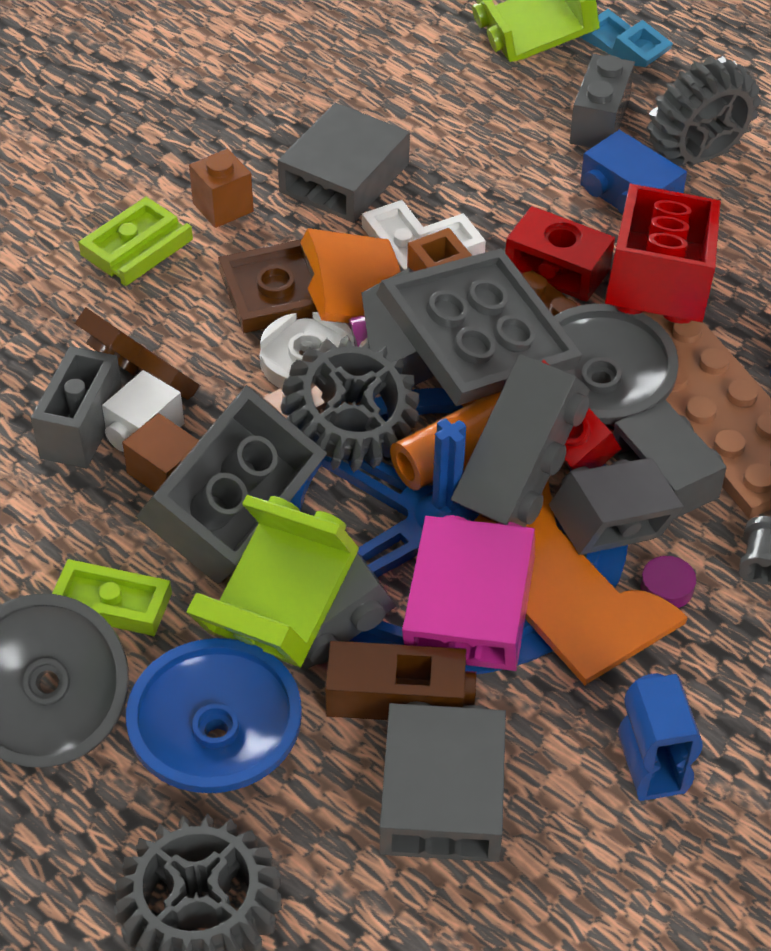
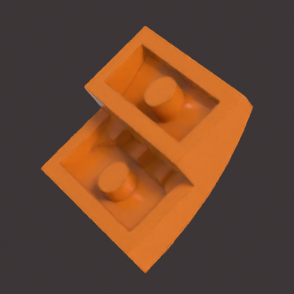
[300,228,401,323]

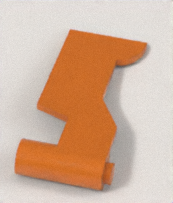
[390,392,688,686]

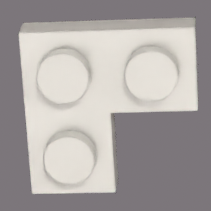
[362,200,486,271]

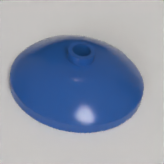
[126,638,302,793]

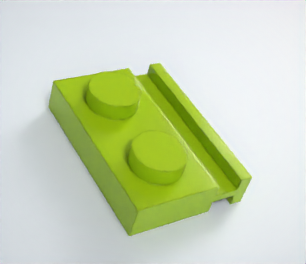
[78,196,193,286]

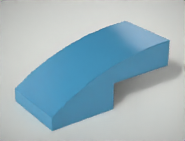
[580,9,673,67]

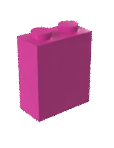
[402,515,535,671]

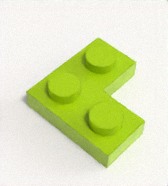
[52,559,172,636]

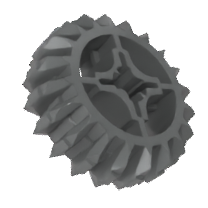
[647,56,762,166]
[280,335,420,473]
[114,813,282,951]

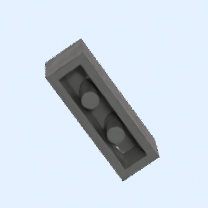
[451,354,590,527]

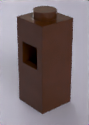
[325,641,477,720]

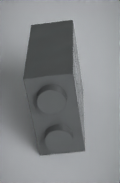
[278,102,410,223]
[380,701,506,862]

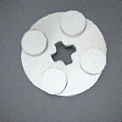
[259,312,355,388]

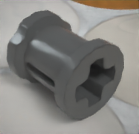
[739,516,771,586]

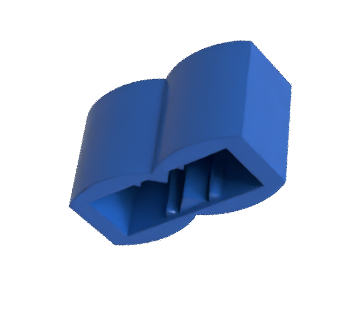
[618,673,703,801]

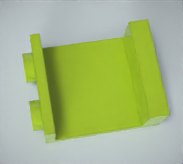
[472,0,600,62]
[186,495,359,668]

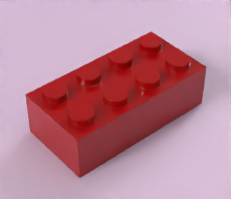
[605,184,721,324]

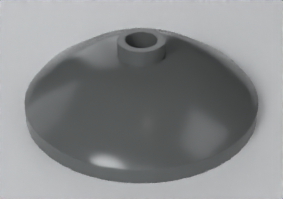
[554,304,679,424]
[0,593,129,768]

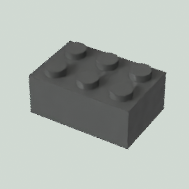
[135,385,327,584]

